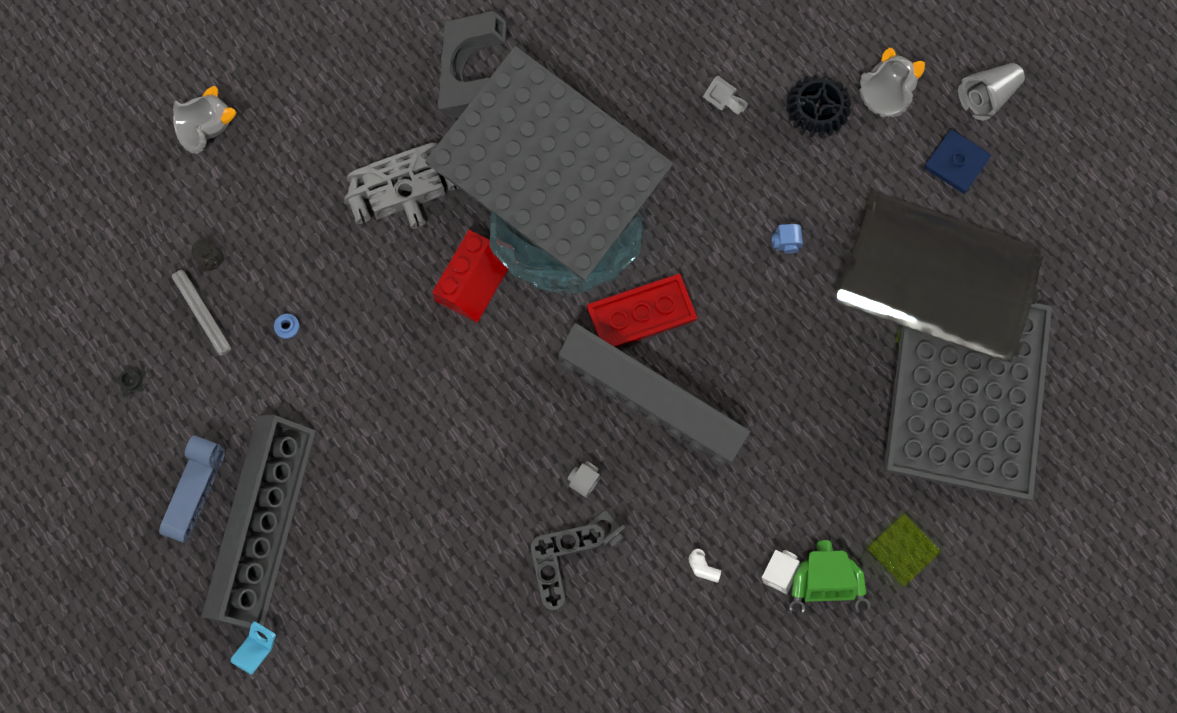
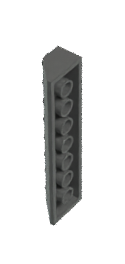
[559,323,751,467]
[201,415,316,629]

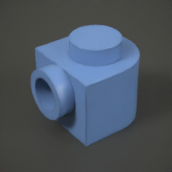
[772,224,803,254]

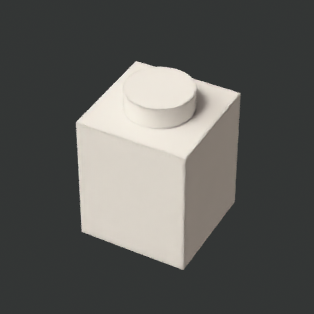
[762,550,800,594]

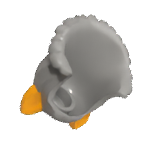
[859,48,925,118]
[173,86,237,154]

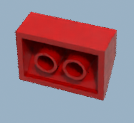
[432,230,513,323]

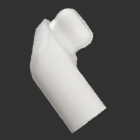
[689,549,721,583]

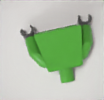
[788,540,871,615]

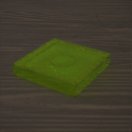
[867,514,941,587]

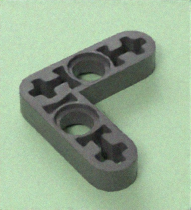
[531,524,605,611]

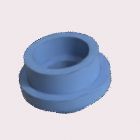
[274,314,300,339]

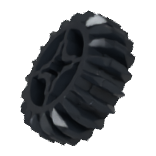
[786,74,851,139]

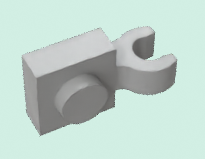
[703,76,748,115]

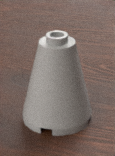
[958,63,1025,121]

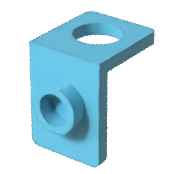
[231,621,276,674]

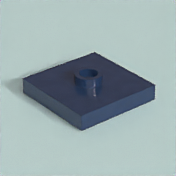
[924,129,992,194]

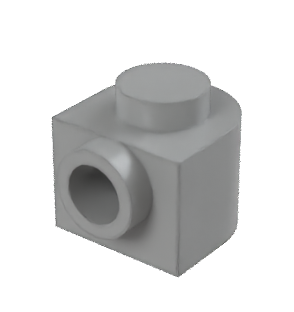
[568,461,601,498]

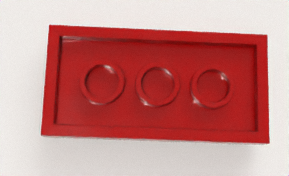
[587,273,697,348]

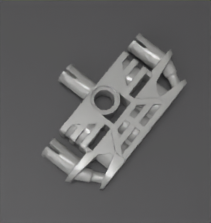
[344,143,459,229]

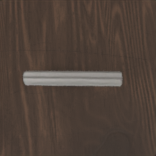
[172,270,231,356]

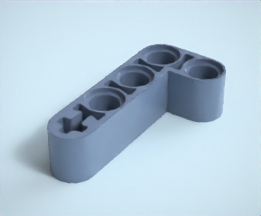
[159,435,225,543]

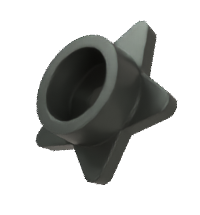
[114,365,146,397]

